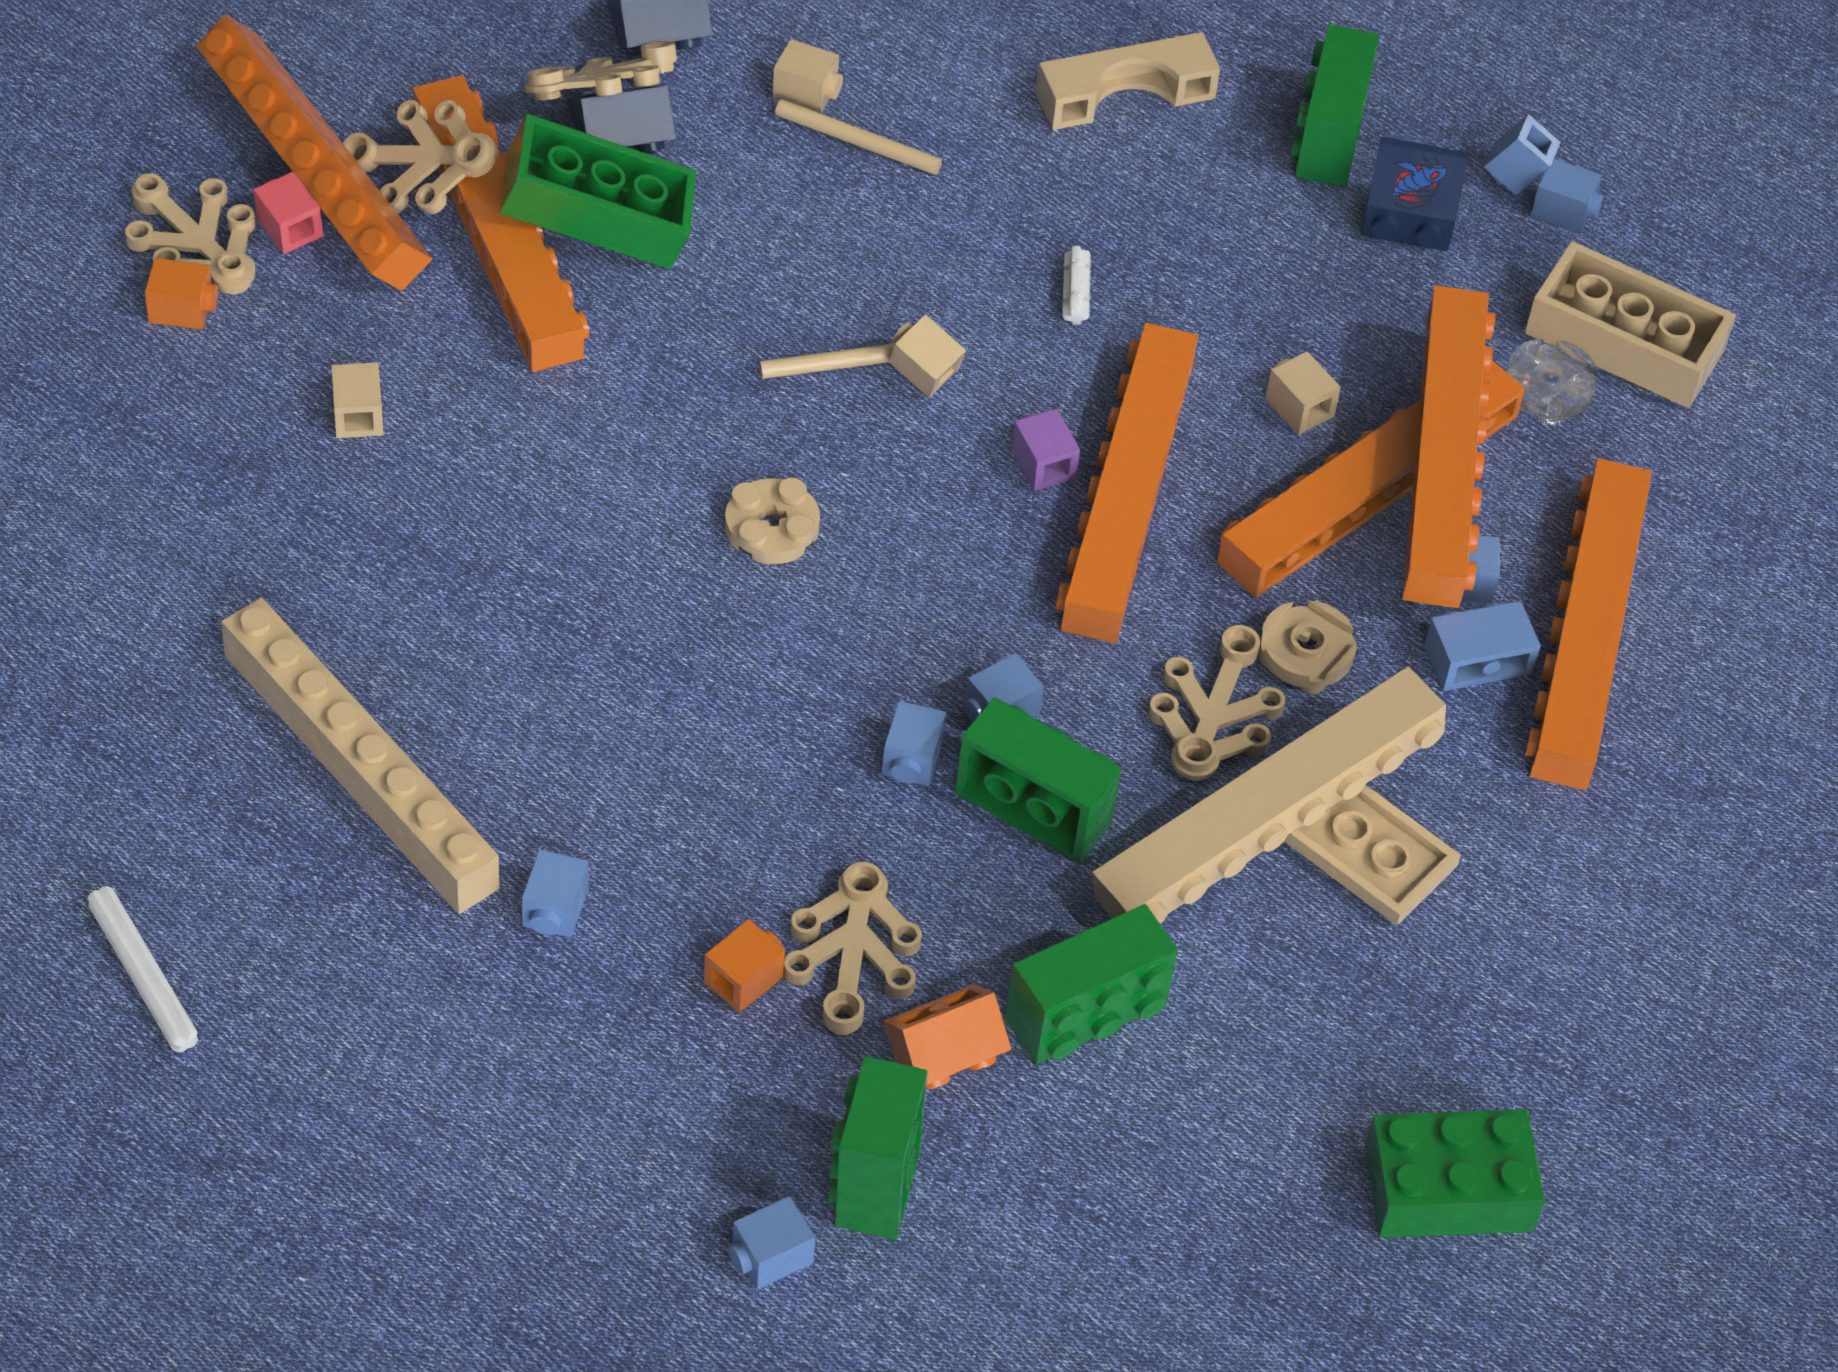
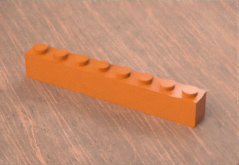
[196,14,433,291]
[412,75,589,372]
[1402,285,1495,608]
[1055,322,1199,644]
[1217,360,1525,598]
[1525,458,1652,791]

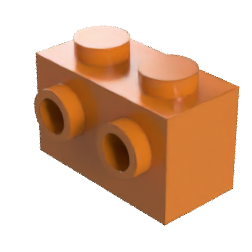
[883,984,1012,1089]

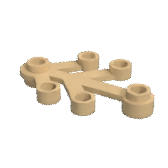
[524,41,677,100]
[343,100,498,214]
[125,173,256,294]
[1148,625,1286,781]
[784,862,922,1035]

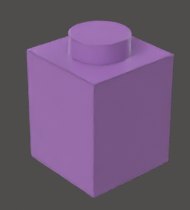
[1011,409,1080,491]

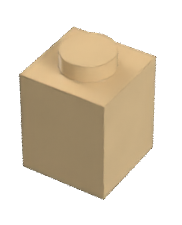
[772,39,843,113]
[889,314,966,398]
[1265,351,1341,435]
[331,362,383,438]

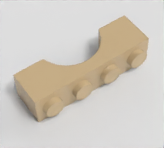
[1036,32,1221,130]

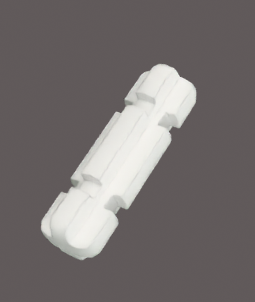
[1062,246,1091,325]

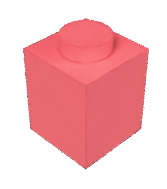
[253,172,323,254]

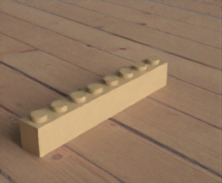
[221,597,500,914]
[1092,666,1446,924]

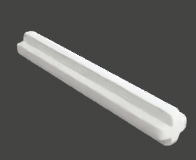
[87,886,198,1053]

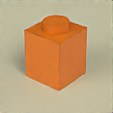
[145,258,219,330]
[704,919,785,1013]

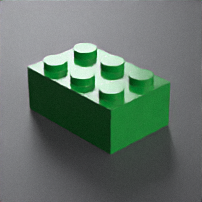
[1290,24,1380,187]
[955,697,1121,864]
[1005,903,1178,1065]
[828,1056,928,1241]
[1364,1109,1545,1238]

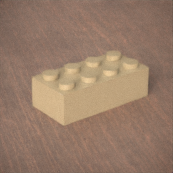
[1525,241,1736,408]

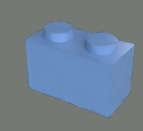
[1424,601,1541,691]

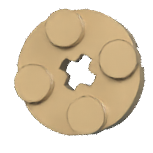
[725,478,820,564]
[1259,601,1356,694]

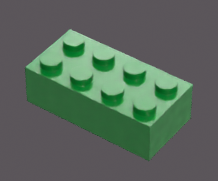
[500,114,697,269]

